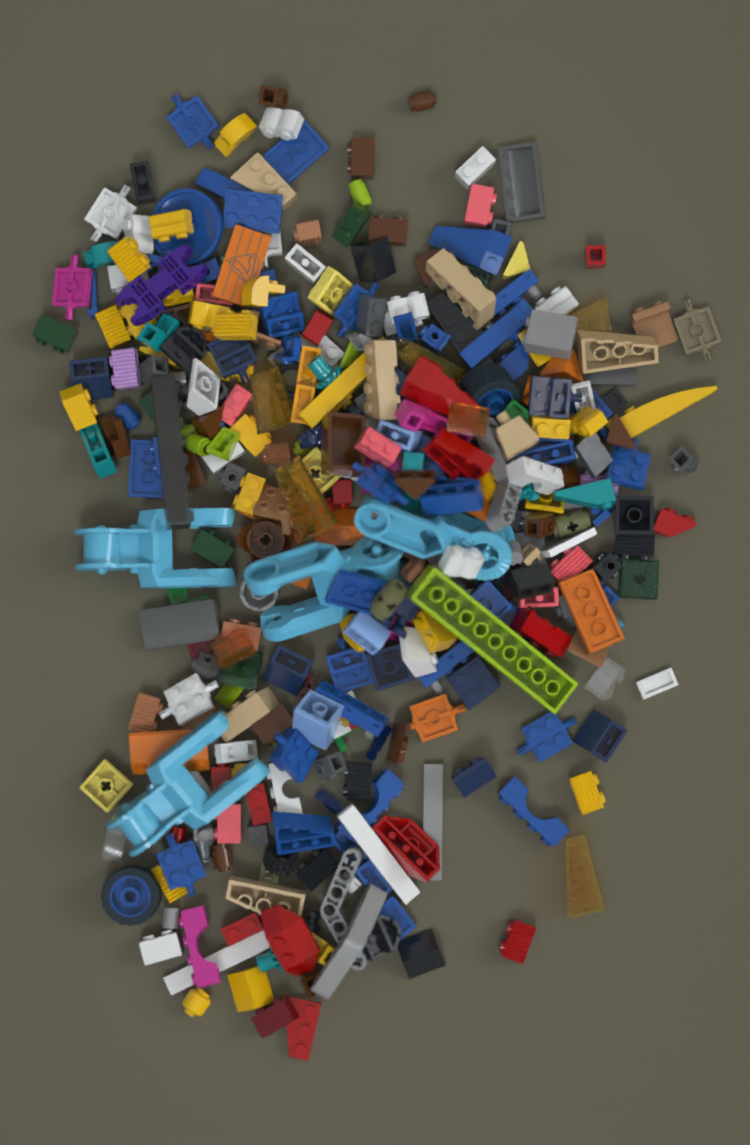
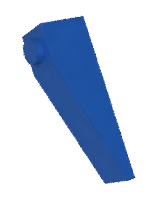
[428,226,513,275]

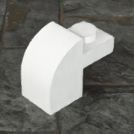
[215,740,258,764]

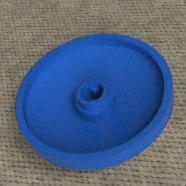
[152,189,223,266]

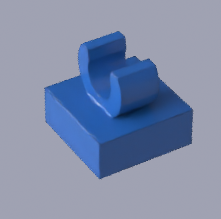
[147,253,168,273]
[590,507,613,527]

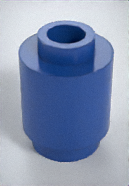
[114,402,142,431]

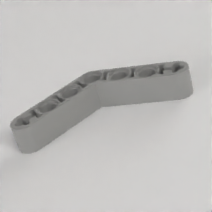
[473,417,522,533]
[320,846,369,971]
[310,883,387,1000]

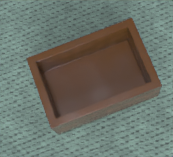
[321,412,365,478]

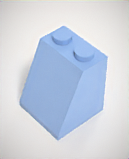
[292,690,344,750]

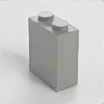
[521,309,578,360]

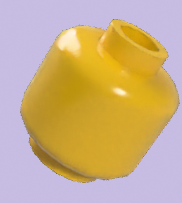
[182,988,211,1017]

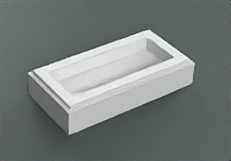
[635,667,679,700]

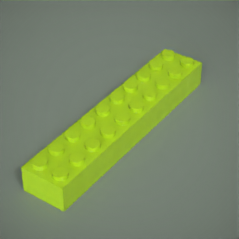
[406,564,578,714]

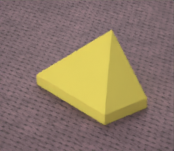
[502,241,530,280]

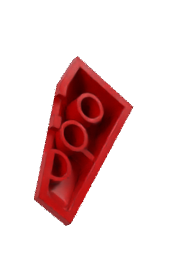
[400,355,482,424]

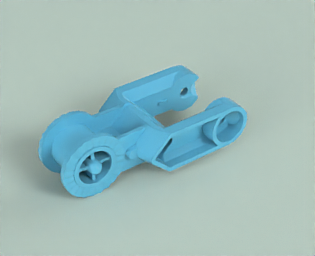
[354,494,515,581]
[74,508,237,588]
[244,536,408,642]
[105,710,270,857]

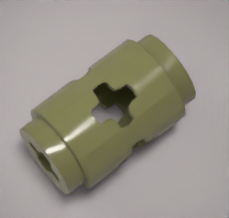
[552,509,591,539]
[369,579,407,620]

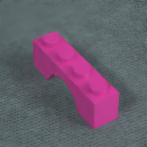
[394,399,474,443]
[178,906,222,989]

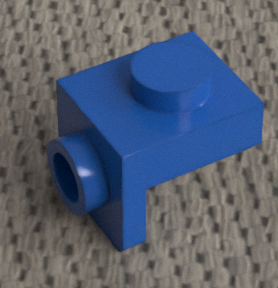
[274,335,302,364]

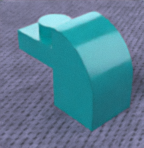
[83,241,119,270]
[137,313,181,352]

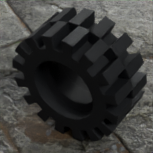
[263,842,299,877]

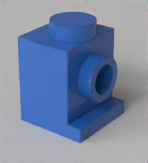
[200,258,220,284]
[419,324,451,355]

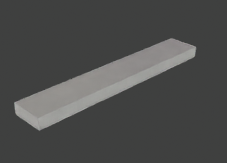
[423,764,443,880]

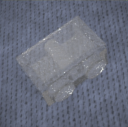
[583,657,626,701]

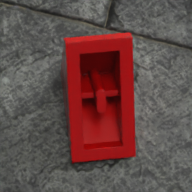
[302,309,337,346]

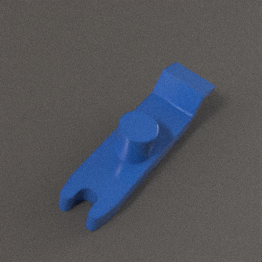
[87,271,100,319]

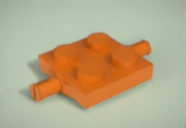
[407,694,466,743]

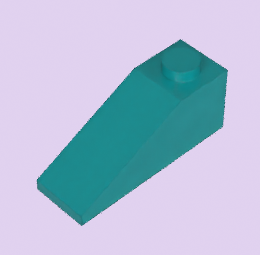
[79,423,118,479]
[400,451,426,512]
[553,478,616,510]

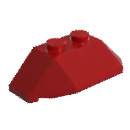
[371,815,440,883]
[260,904,321,977]

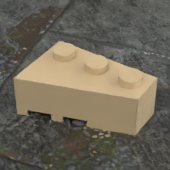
[230,152,297,211]
[221,686,281,743]

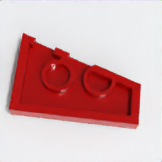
[284,994,321,1061]

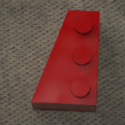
[423,428,496,480]
[509,608,573,658]

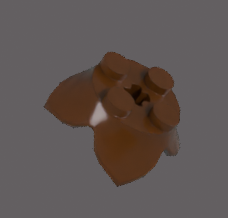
[236,516,295,562]

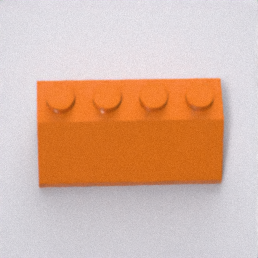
[315,508,366,547]
[129,729,210,775]

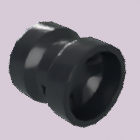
[302,910,321,932]

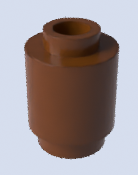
[408,90,437,112]
[211,843,233,872]

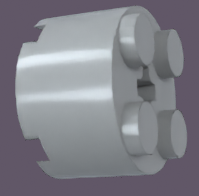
[240,580,279,612]

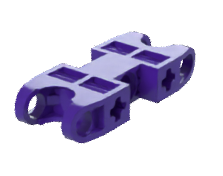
[115,245,208,326]

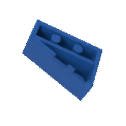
[514,438,576,466]
[420,475,484,516]
[272,811,335,855]

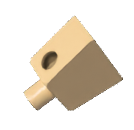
[495,411,540,461]

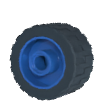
[457,363,521,425]
[101,865,162,926]

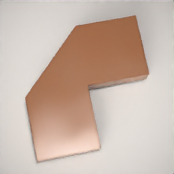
[398,552,426,583]

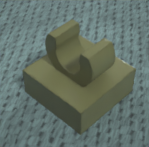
[259,862,279,884]

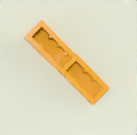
[290,346,321,425]

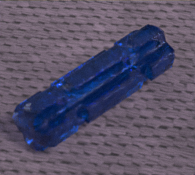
[366,725,392,761]
[315,789,345,814]

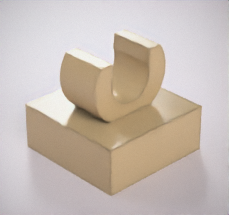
[521,542,542,567]

